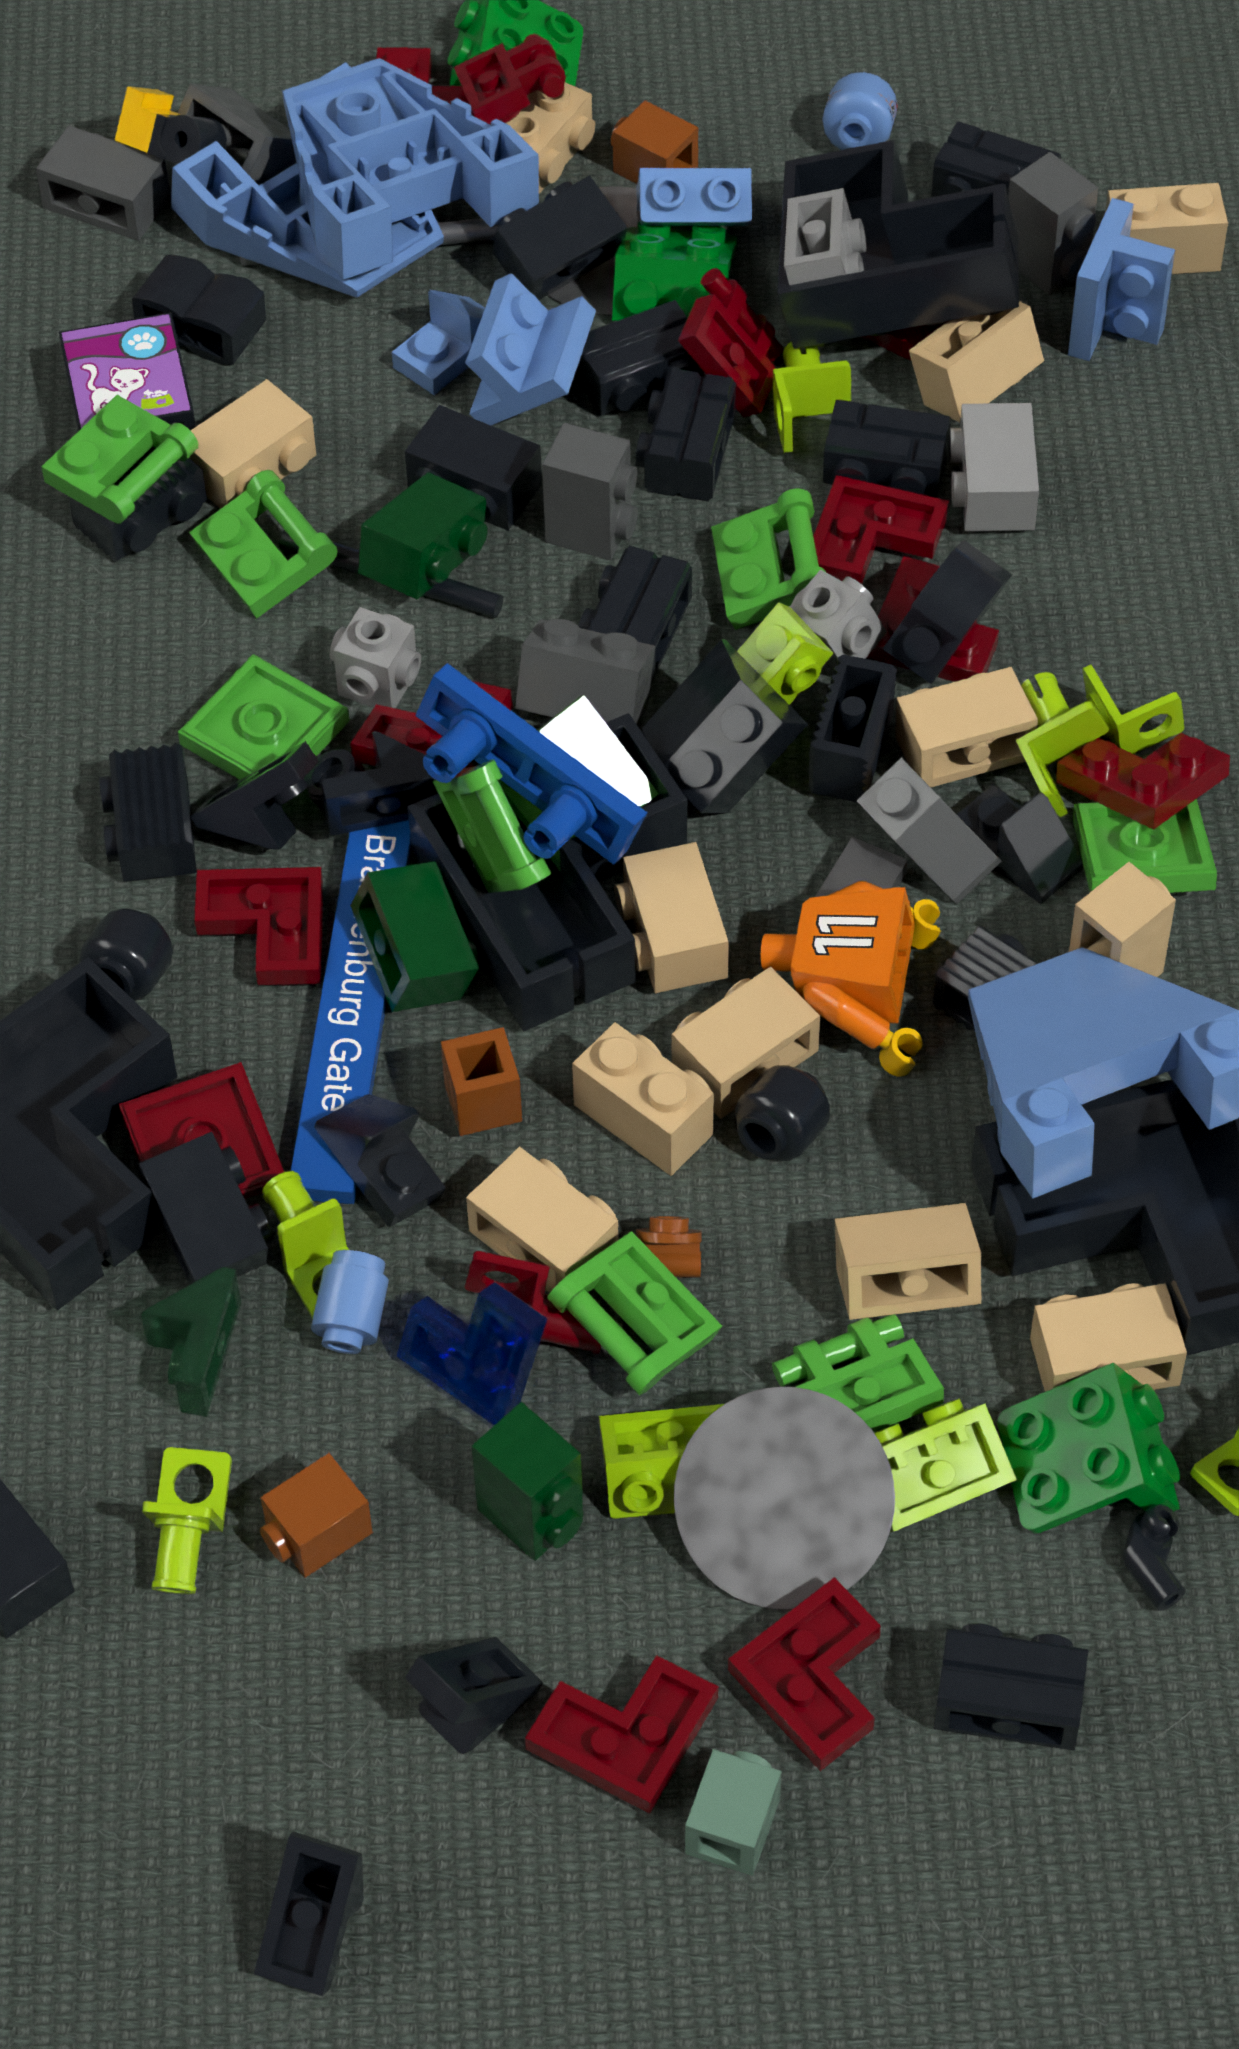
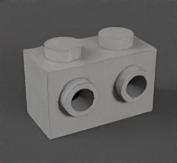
[784,188,866,285]
[949,403,1039,531]

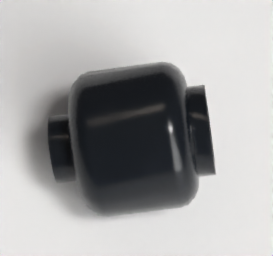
[79,908,173,1001]
[734,1065,830,1161]

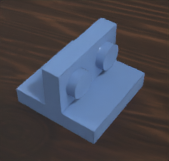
[1068,198,1175,361]
[465,273,596,425]

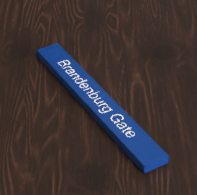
[291,820,412,1204]

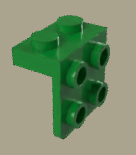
[448,0,584,86]
[612,221,738,321]
[997,1362,1180,1534]

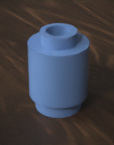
[311,1250,389,1354]

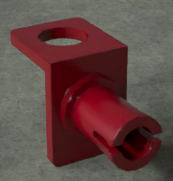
[465,1251,601,1373]

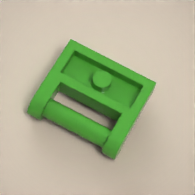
[41,395,199,524]
[189,470,338,619]
[711,489,826,630]
[433,759,551,893]
[547,1231,722,1396]

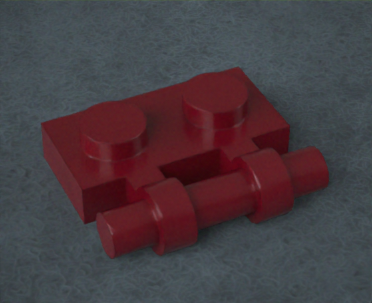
[454,34,566,125]
[678,268,784,417]

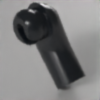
[1122,1504,1186,1611]

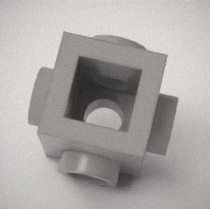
[790,569,887,668]
[330,607,421,708]

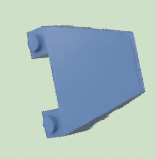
[282,58,539,280]
[171,62,444,298]
[968,947,1239,1199]

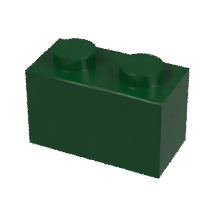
[358,472,488,600]
[350,861,479,1012]
[472,1401,583,1561]

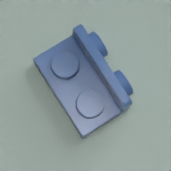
[636,168,752,226]

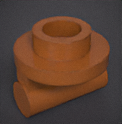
[636,1216,702,1278]

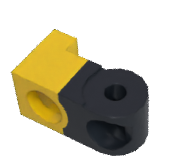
[115,86,227,164]

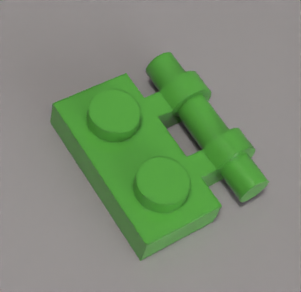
[772,1314,944,1433]

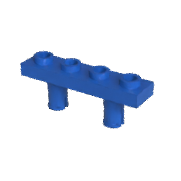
[415,663,648,864]

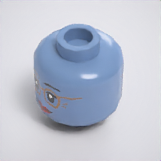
[822,72,898,150]

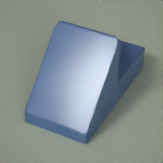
[392,290,485,395]

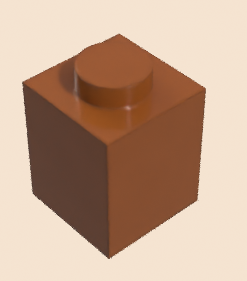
[611,100,698,184]
[441,1027,522,1136]
[260,1453,373,1578]

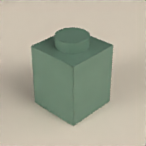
[685,1749,782,1876]

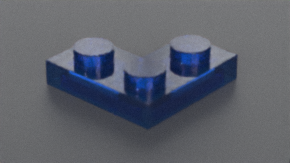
[397,1282,548,1425]

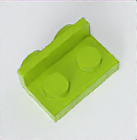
[737,602,834,705]
[874,1398,1017,1532]
[599,1404,724,1519]

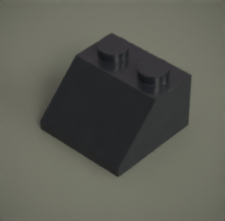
[642,639,808,813]

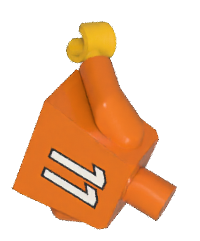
[761,881,941,1077]

